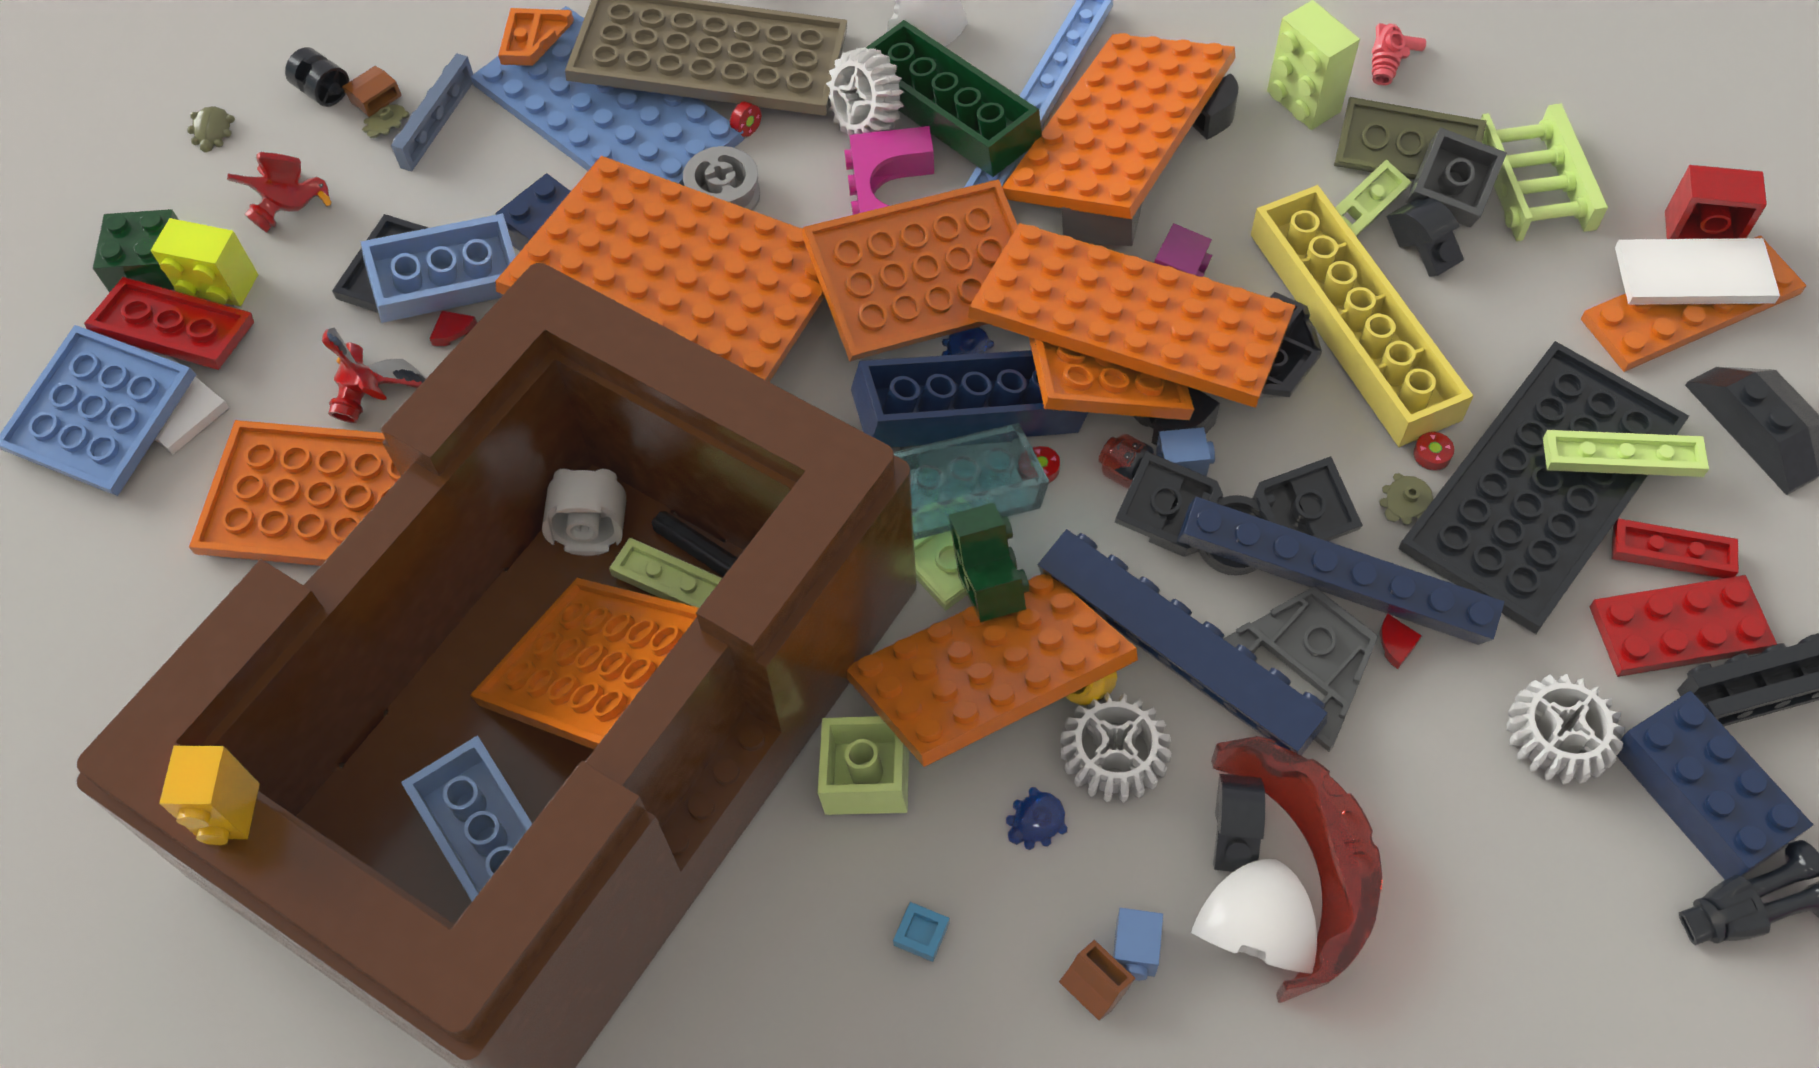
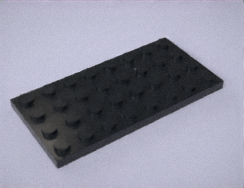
[1398,341,1689,634]

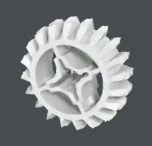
[826,47,904,138]
[1506,674,1625,785]
[1060,692,1172,803]

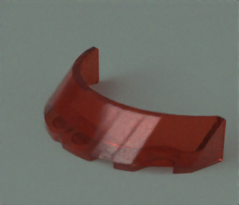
[1211,736,1382,1003]

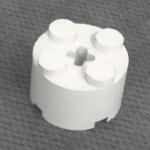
[542,469,626,556]

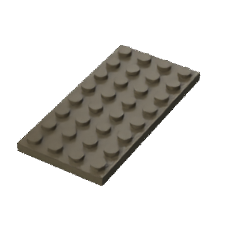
[565,0,847,116]

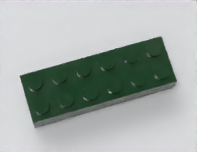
[866,20,1042,177]

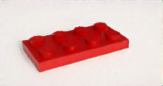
[84,277,254,370]
[1589,575,1777,677]

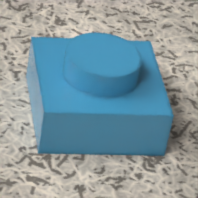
[893,902,950,962]

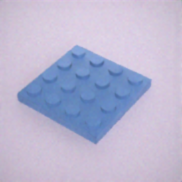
[0,325,197,496]

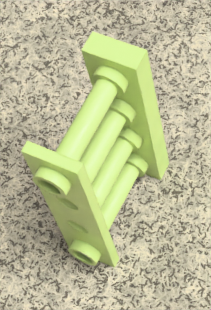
[1481,103,1608,241]

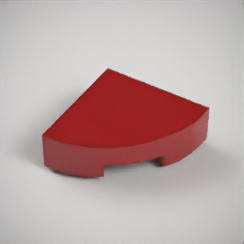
[429,311,477,346]
[1379,614,1422,669]

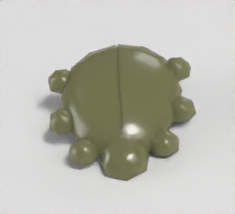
[362,104,409,138]
[187,106,235,152]
[1379,473,1434,525]

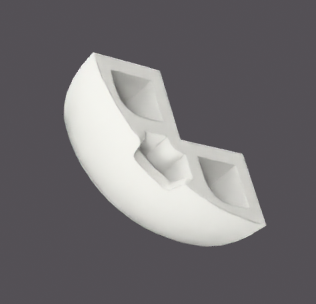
[887,0,967,46]
[1191,859,1317,974]

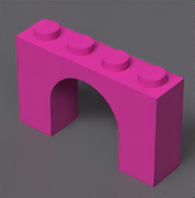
[844,126,934,215]

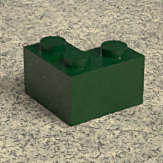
[948,502,1029,622]

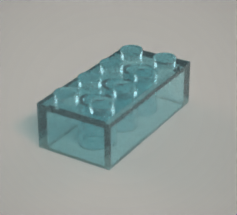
[894,423,1049,540]

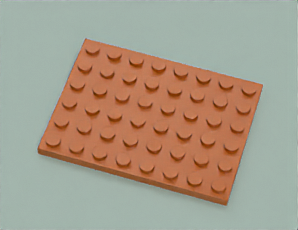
[495,156,825,382]

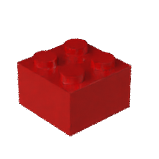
[1665,165,1767,239]

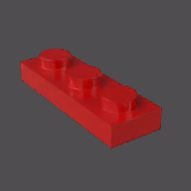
[1612,518,1739,578]

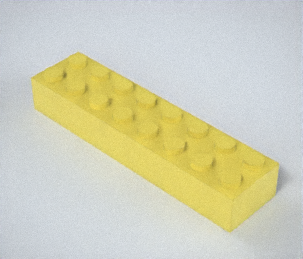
[1251,185,1474,447]

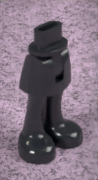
[1679,840,1819,945]

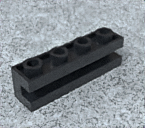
[1677,633,1819,726]

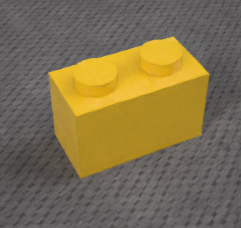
[159,746,260,845]

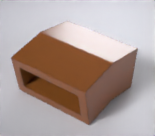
[342,66,402,117]
[1059,940,1135,1021]

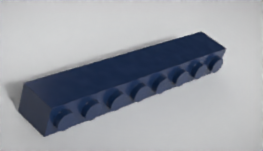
[1177,496,1505,645]
[1037,529,1328,761]

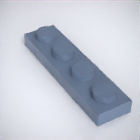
[391,53,473,172]

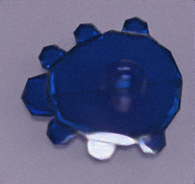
[942,327,994,356]
[1006,787,1068,850]

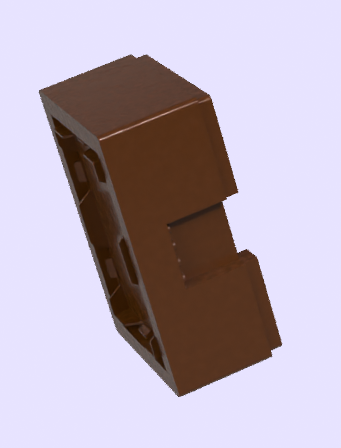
[77,263,917,1068]

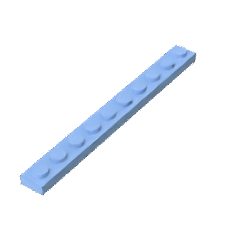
[964,0,1113,188]

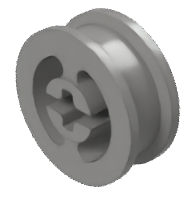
[683,146,760,211]

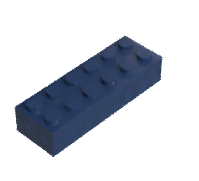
[851,350,1089,448]

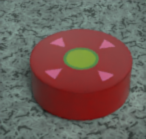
[730,101,762,137]
[1414,432,1455,470]
[1023,446,1060,484]

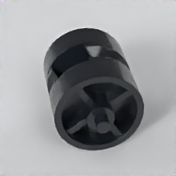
[285,47,349,107]

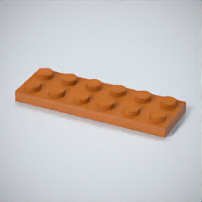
[1581,235,1807,372]

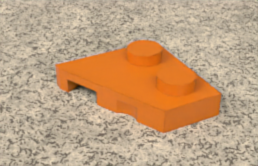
[498,8,574,66]

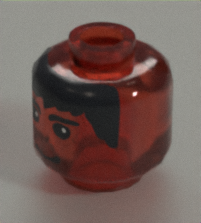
[1098,434,1154,489]

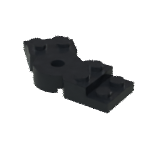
[1115,451,1363,576]

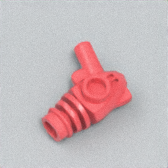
[1372,23,1426,85]

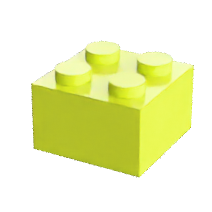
[150,218,259,307]

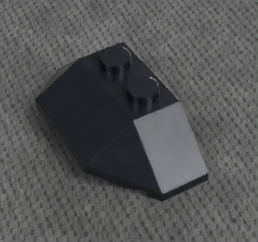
[1260,292,1322,398]
[1685,367,1819,495]

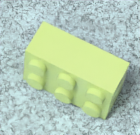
[1267,0,1360,130]

